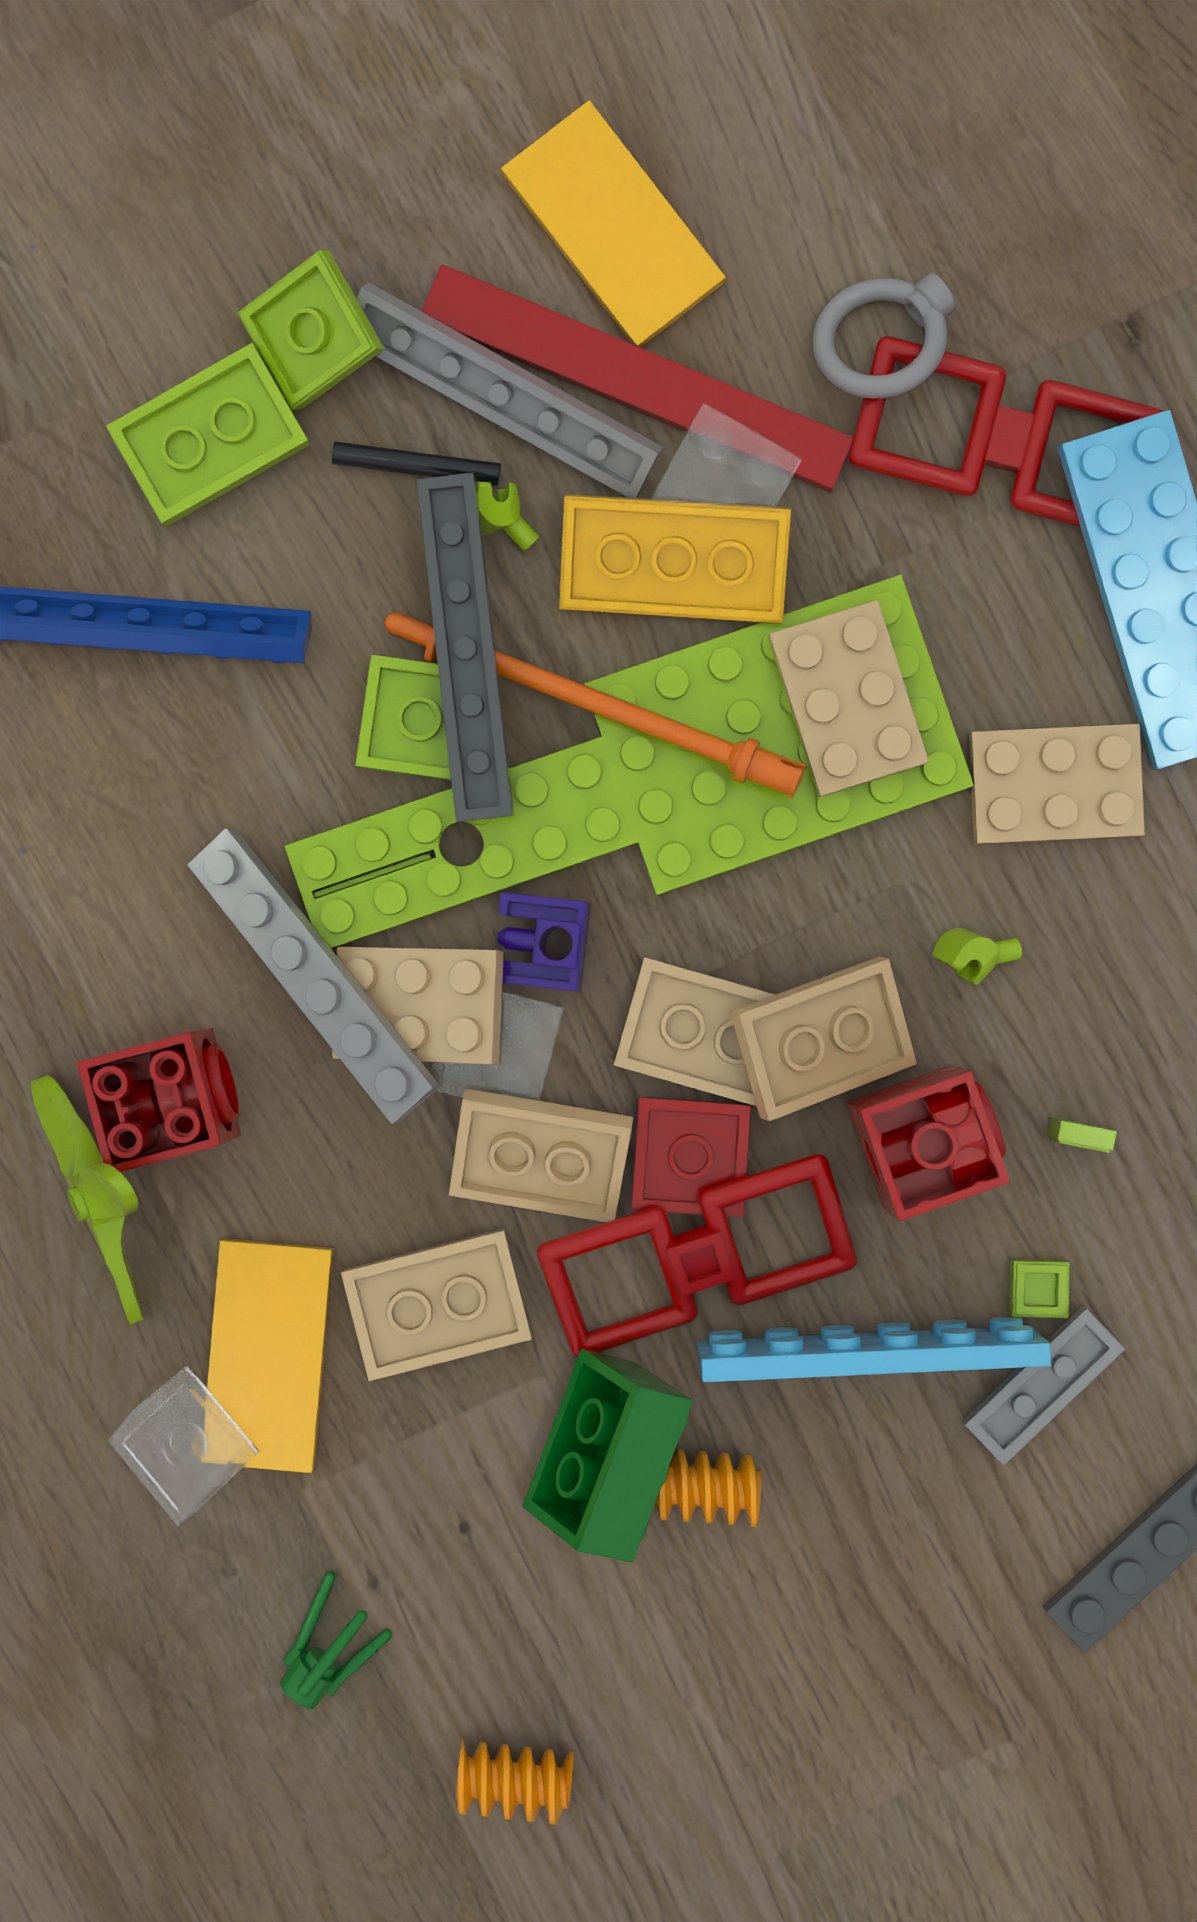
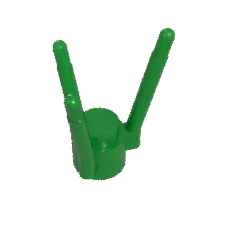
[280,1571,392,1709]

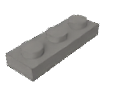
[962,1306,1125,1466]

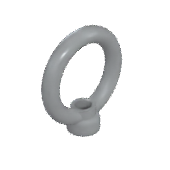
[812,272,956,399]

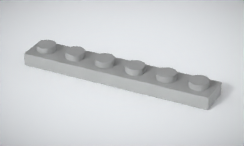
[357,282,663,498]
[187,828,441,1124]

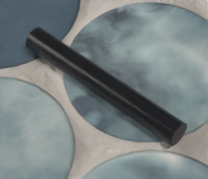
[332,441,501,486]

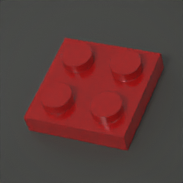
[631,1096,751,1218]

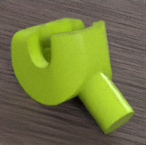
[476,481,539,551]
[932,927,1022,987]

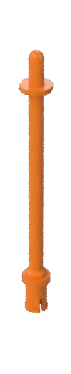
[384,612,806,798]

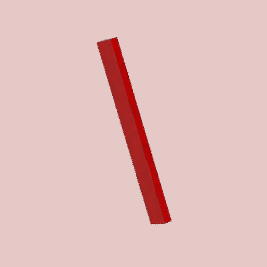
[421,264,853,493]

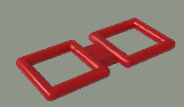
[849,336,1164,527]
[537,1154,857,1357]

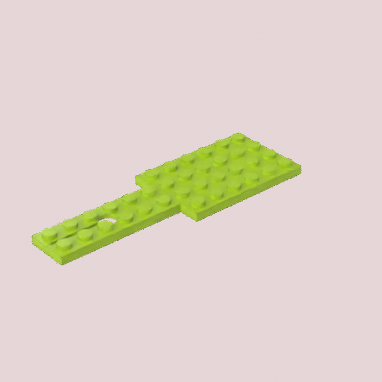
[284,574,974,949]

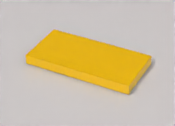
[501,100,726,348]
[559,494,791,623]
[200,1238,334,1473]

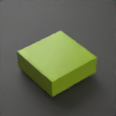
[1047,1117,1117,1153]
[1009,1259,1070,1318]

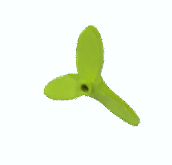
[31,1075,144,1325]

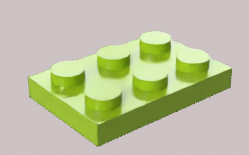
[106,343,310,528]

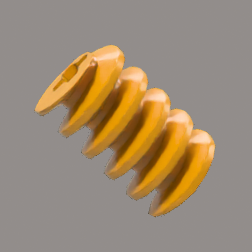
[655,1449,762,1527]
[455,1740,574,1825]

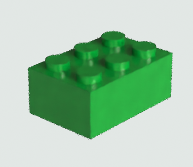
[522,1348,694,1563]

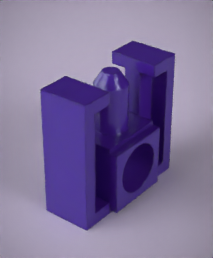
[498,892,591,992]

